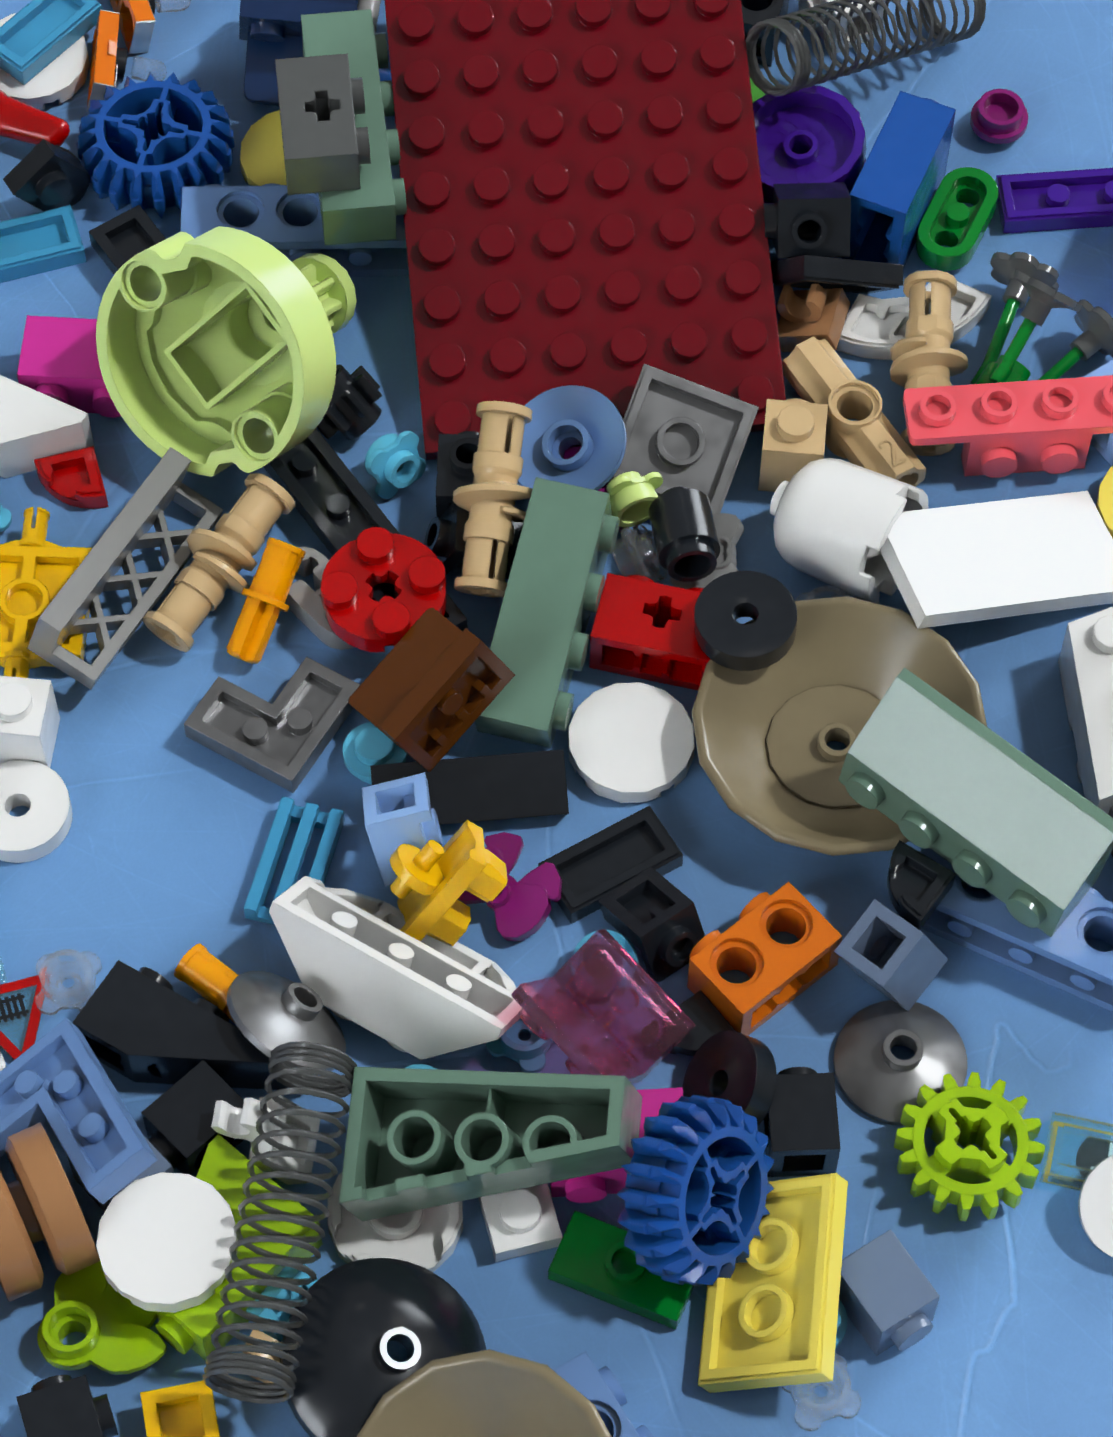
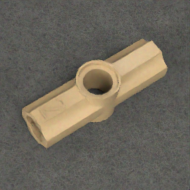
[782,336,926,487]

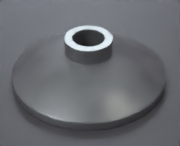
[226,971,346,1075]
[833,1000,967,1126]

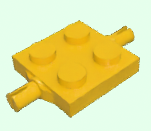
[0,507,92,678]

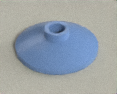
[518,385,627,491]

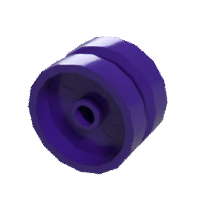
[753,85,866,203]

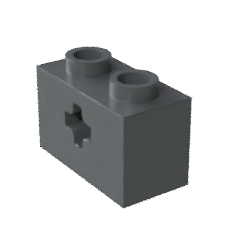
[275,53,371,195]

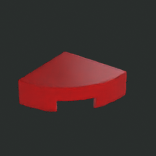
[34,446,109,509]

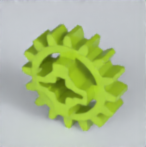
[894,1072,1045,1222]

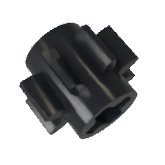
[317,365,382,440]

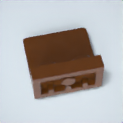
[349,608,515,772]

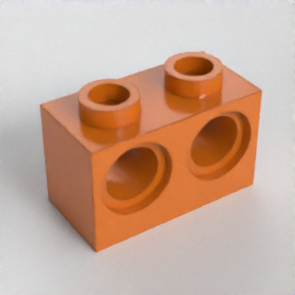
[687,881,843,1036]

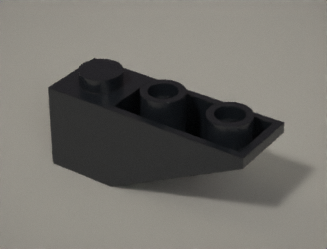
[72,960,288,1090]

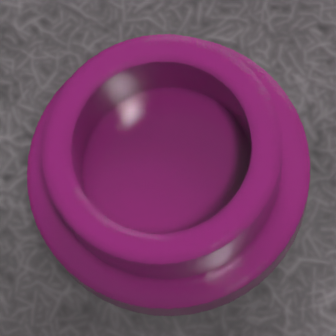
[970,89,1028,144]

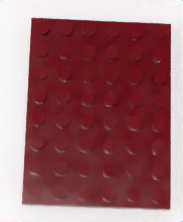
[385,0,786,460]

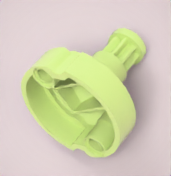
[96,226,357,477]

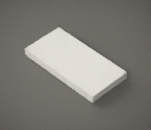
[880,491,1113,629]

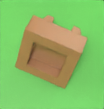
[777,284,850,352]

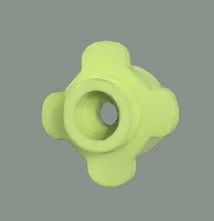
[606,471,663,527]

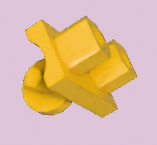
[390,820,508,946]

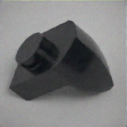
[3,139,90,211]

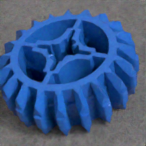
[76,71,235,219]
[617,1095,774,1286]

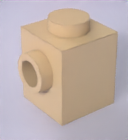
[758,398,828,492]

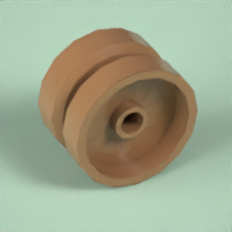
[0,1122,100,1302]

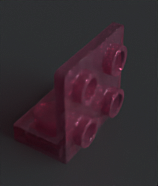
[511,929,696,1084]

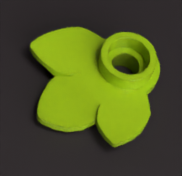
[37,1261,167,1375]

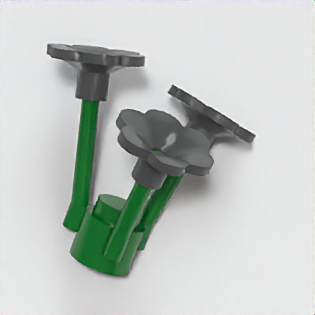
[971,252,1113,384]

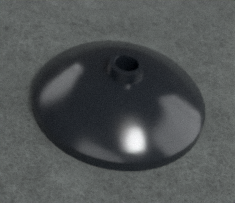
[279,1258,486,1437]

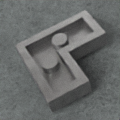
[184,657,360,793]

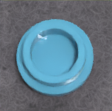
[343,722,407,784]

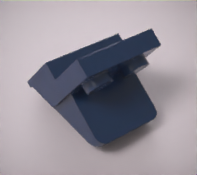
[239,0,358,106]

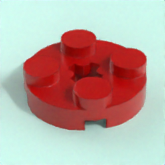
[321,527,446,652]

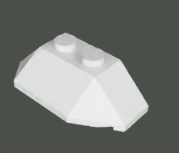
[269,876,531,1060]

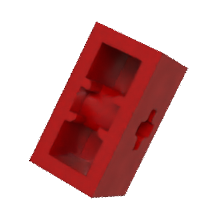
[589,573,710,691]

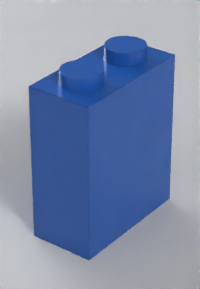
[842,91,956,269]

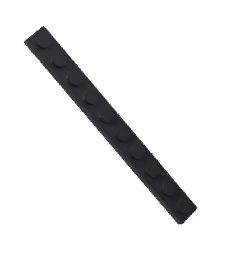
[89,205,468,631]

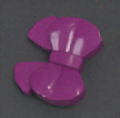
[457,832,562,942]

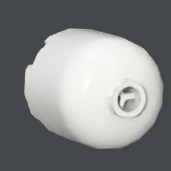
[770,458,929,604]

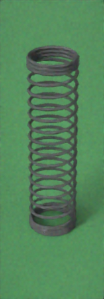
[746,0,986,97]
[202,1041,357,1404]

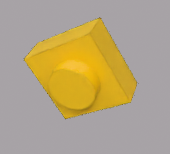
[140,1380,220,1437]

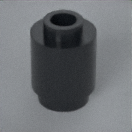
[649,486,720,582]

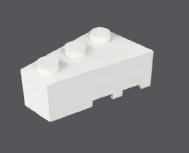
[1058,606,1113,814]

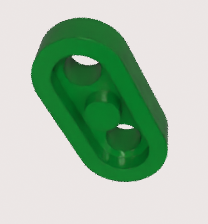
[916,167,998,271]

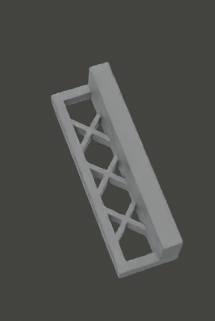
[27,447,223,690]

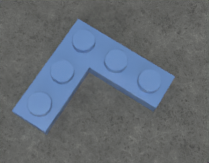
[0,1018,158,1204]

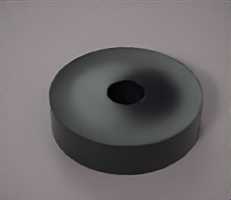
[694,571,797,671]
[682,1030,777,1126]

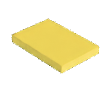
[698,1173,848,1393]

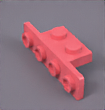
[902,375,1113,478]

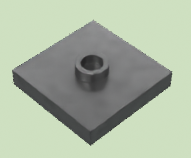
[608,364,759,514]

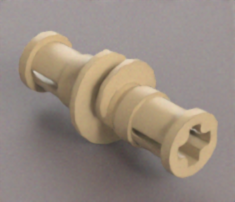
[890,270,968,456]
[453,401,533,597]
[143,473,295,652]

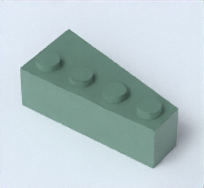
[301,9,407,245]
[475,477,620,748]
[339,1067,643,1222]

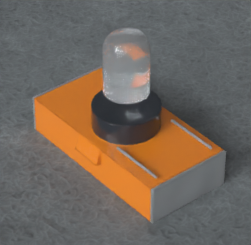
[110,0,191,54]
[86,9,167,112]

